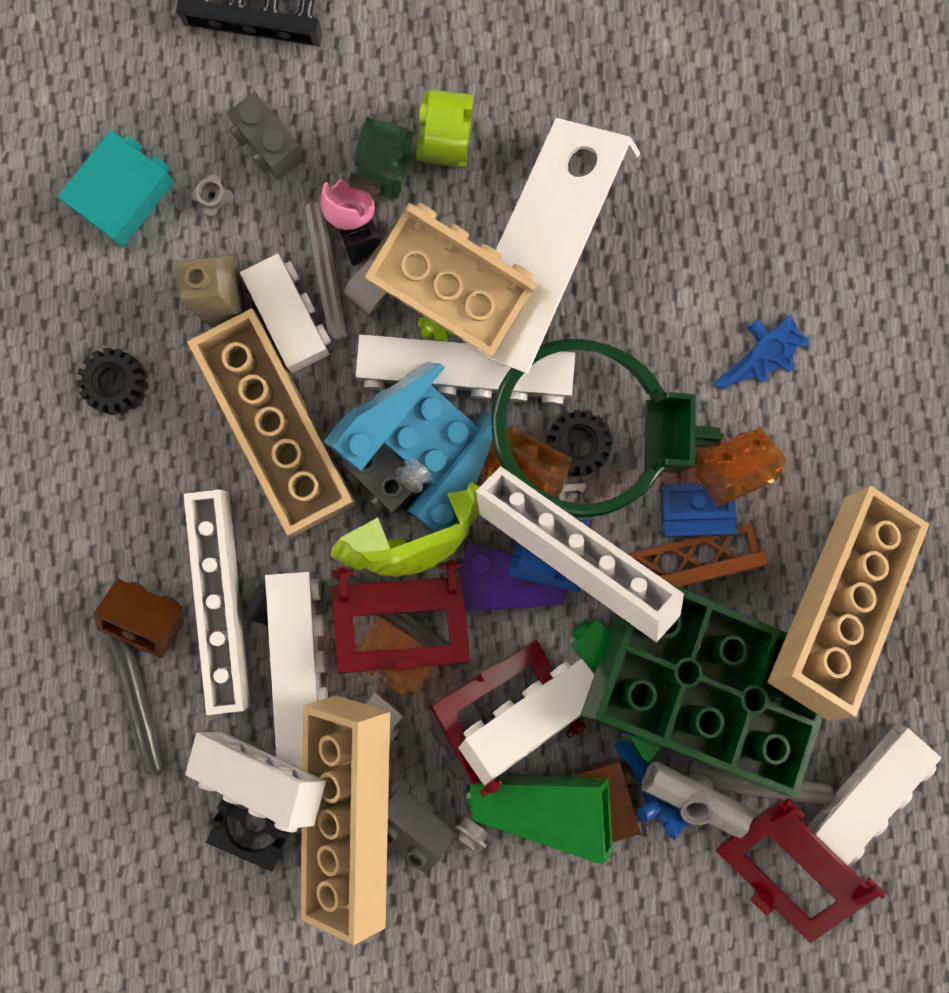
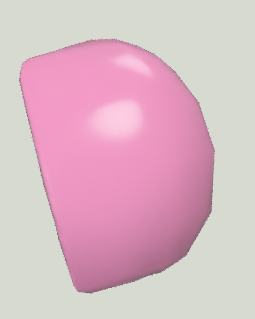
[320,179,375,230]

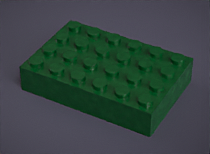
[580,583,823,799]

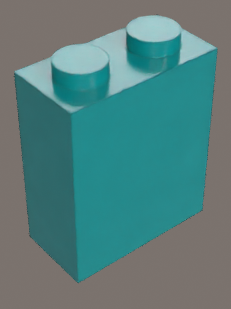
[57,130,175,248]

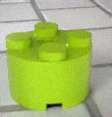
[416,89,474,168]

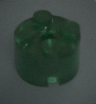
[349,116,415,200]

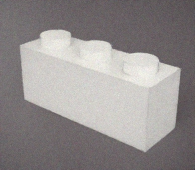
[240,254,332,373]

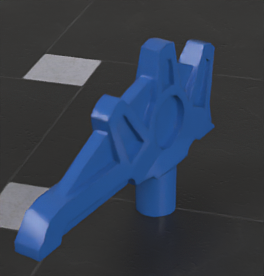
[713,315,809,388]
[614,741,692,840]

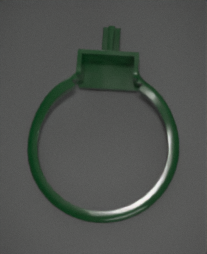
[491,339,723,518]

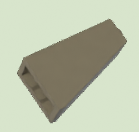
[176,254,245,327]

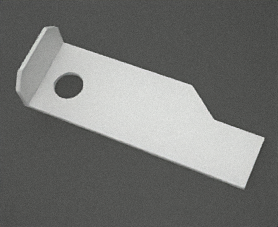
[477,118,640,374]

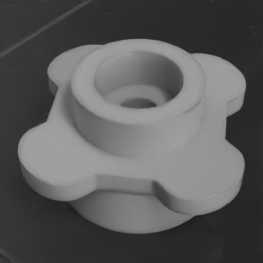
[191,175,234,217]
[452,818,488,851]

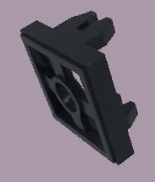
[206,799,290,872]

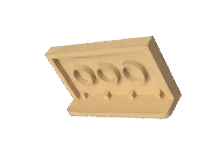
[364,203,537,357]

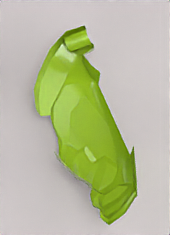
[330,476,490,577]

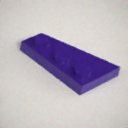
[459,543,567,611]

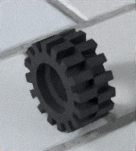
[77,348,148,415]
[546,410,613,476]

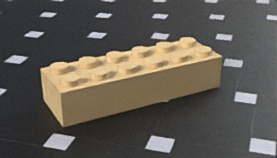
[187,308,357,537]
[767,485,929,721]
[301,695,390,945]

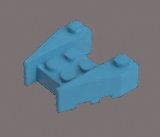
[323,362,493,533]

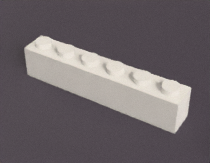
[356,334,575,405]
[476,467,684,643]
[184,490,252,715]
[265,572,328,769]

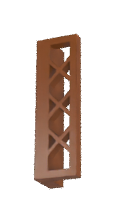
[628,523,769,587]

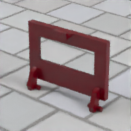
[331,560,470,674]
[429,640,587,797]
[716,798,887,943]

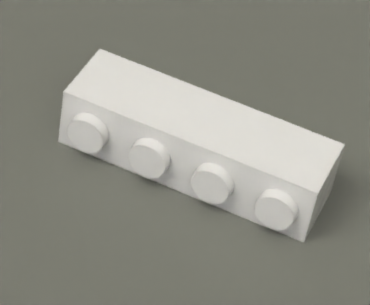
[458,659,594,786]
[807,724,941,865]
[185,732,326,832]

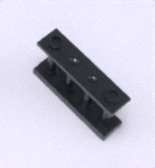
[176,0,322,47]

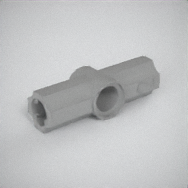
[641,761,753,838]

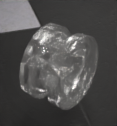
[395,457,432,493]

